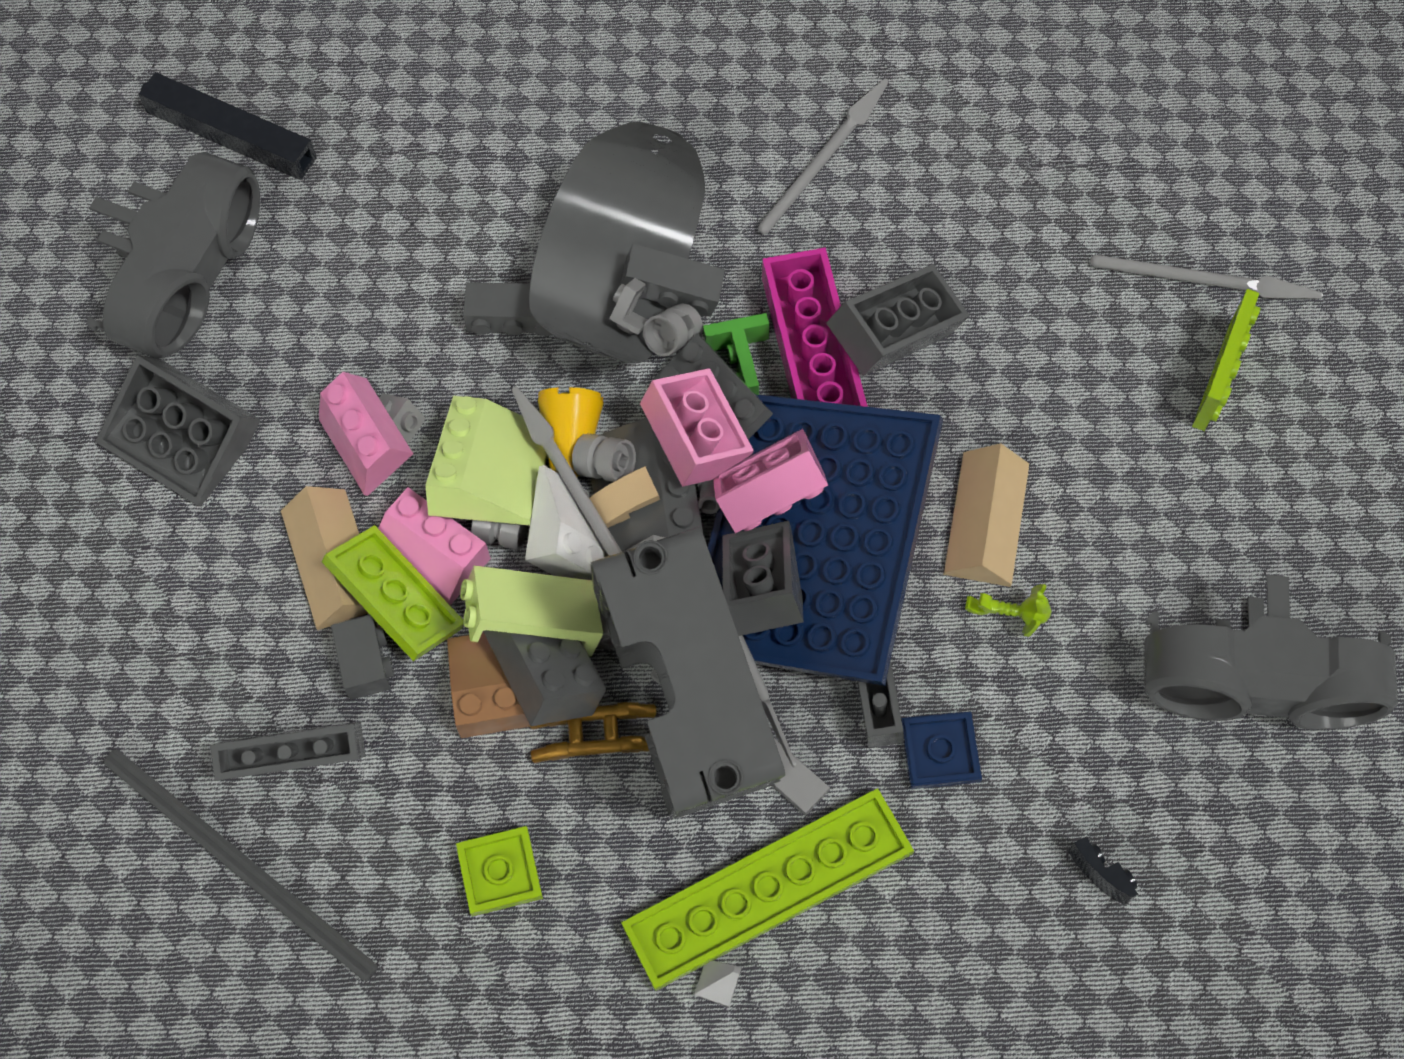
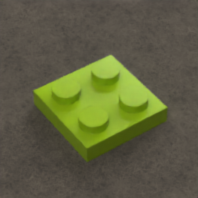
[456,826,543,917]

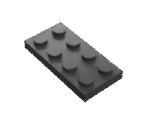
[653,334,773,439]

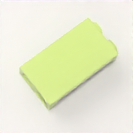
[460,566,603,656]

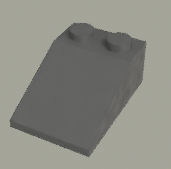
[722,521,804,636]

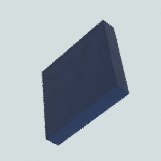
[901,711,982,790]

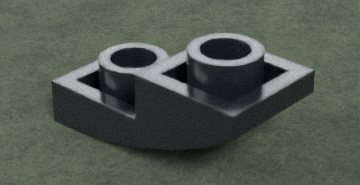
[1068,836,1138,905]

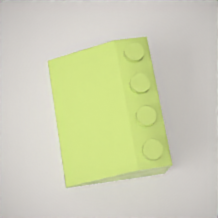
[425,396,547,525]

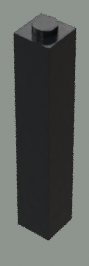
[138,72,317,180]

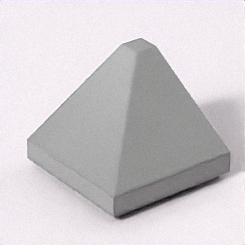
[694,960,741,1007]

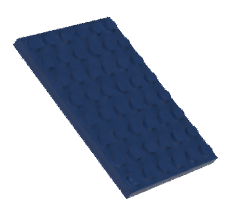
[708,394,943,686]

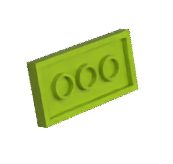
[1192,289,1261,431]
[322,525,464,662]

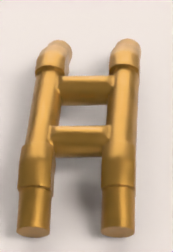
[529,702,656,763]

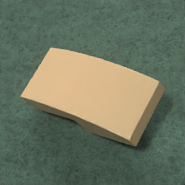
[590,467,660,528]

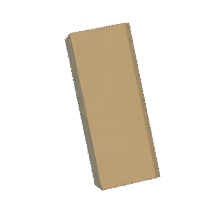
[943,443,1029,587]
[281,486,368,630]

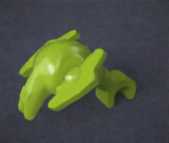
[965,584,1052,637]

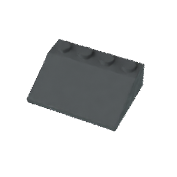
[95,355,261,506]
[591,417,703,558]

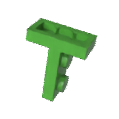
[703,313,769,395]

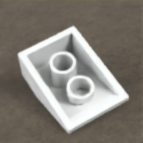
[525,465,605,580]

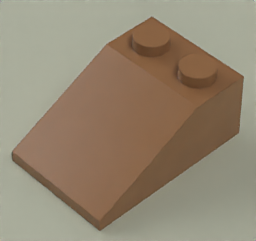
[447,632,530,738]

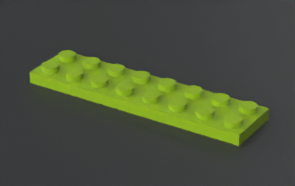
[621,788,914,991]

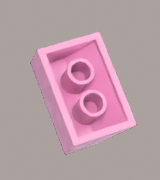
[640,368,754,487]
[319,372,413,496]
[713,429,828,534]
[378,487,491,605]

